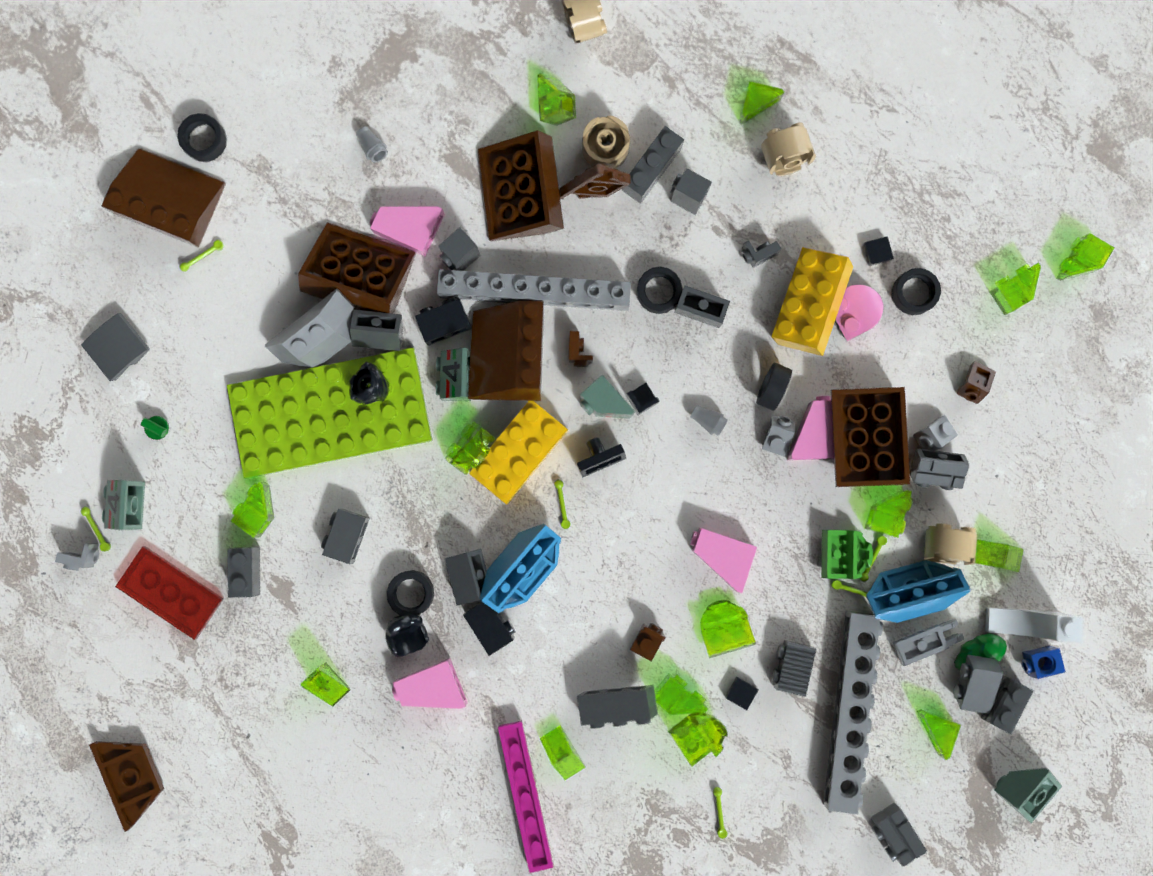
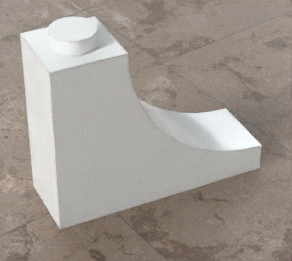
[985,607,1083,643]

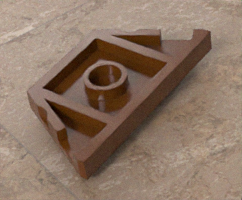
[559,164,631,200]
[89,741,164,832]

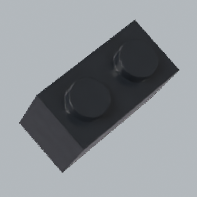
[415,298,472,346]
[463,602,516,656]

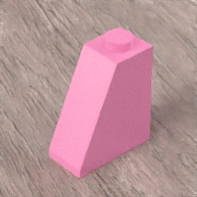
[370,206,445,257]
[787,396,834,460]
[690,528,757,593]
[392,658,468,709]

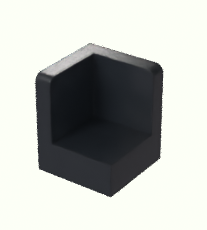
[626,383,660,415]

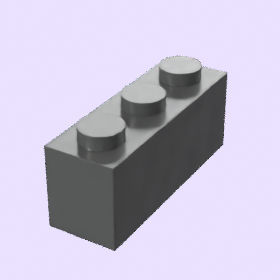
[622,126,684,204]
[577,685,658,729]

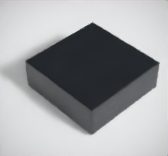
[863,236,894,266]
[725,676,759,711]

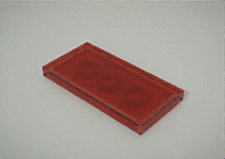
[115,546,224,640]

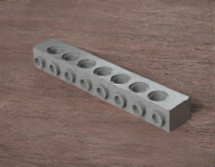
[437,269,631,311]
[823,611,883,815]

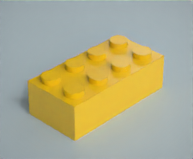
[771,247,854,356]
[469,401,568,504]

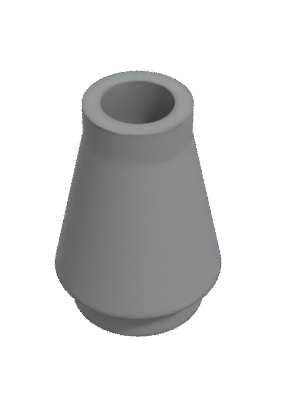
[356,127,388,163]
[690,405,728,436]

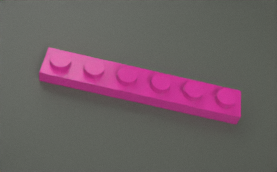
[498,720,554,873]

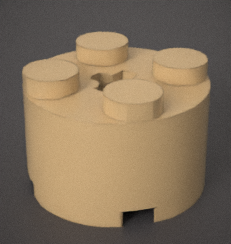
[562,0,607,44]
[582,116,630,169]
[761,122,816,176]
[924,524,977,565]

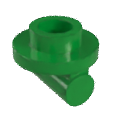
[140,416,169,440]

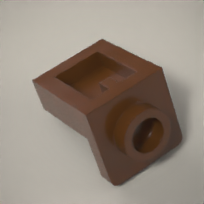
[569,331,593,367]
[957,361,996,404]
[630,623,666,662]

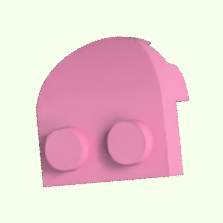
[836,285,884,341]

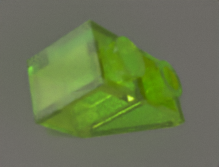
[537,73,576,126]
[1056,233,1115,281]
[989,262,1041,315]
[231,482,274,538]
[864,490,913,538]
[654,673,708,715]

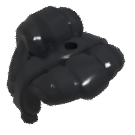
[349,362,390,404]
[385,614,430,657]

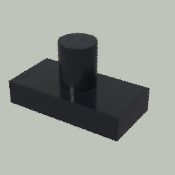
[577,438,626,477]

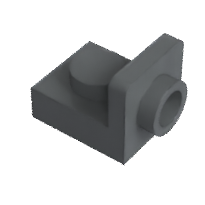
[741,240,781,268]

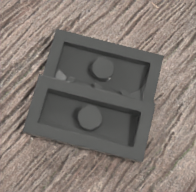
[81,313,150,381]

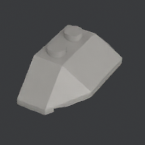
[265,289,354,368]

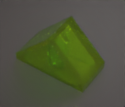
[739,81,785,125]
[975,539,1024,573]
[300,662,350,707]
[917,709,961,760]
[540,725,586,780]

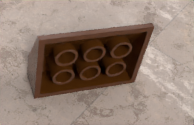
[478,130,564,241]
[101,148,226,248]
[298,222,416,314]
[468,301,544,401]
[831,387,910,487]

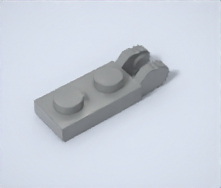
[892,619,964,666]

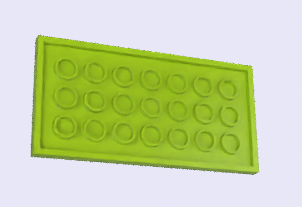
[227,347,433,479]

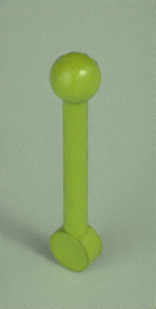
[180,240,224,272]
[554,480,570,529]
[80,507,111,552]
[860,536,887,582]
[831,580,868,597]
[713,787,728,839]

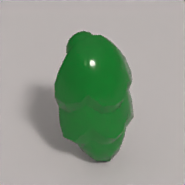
[954,634,1007,671]

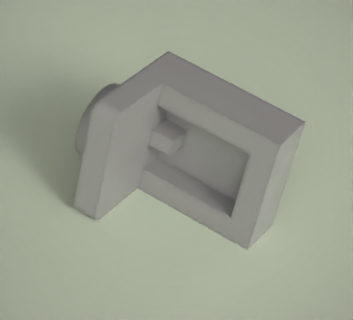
[762,415,795,457]
[913,415,958,451]
[55,543,99,570]

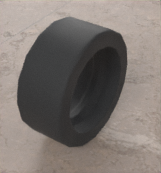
[177,113,227,162]
[636,266,683,314]
[891,268,941,315]
[756,362,792,411]
[386,570,434,616]

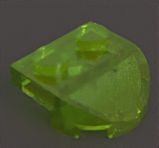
[445,421,494,475]
[700,600,756,658]
[668,712,728,767]

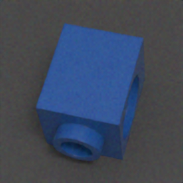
[1021,645,1066,679]

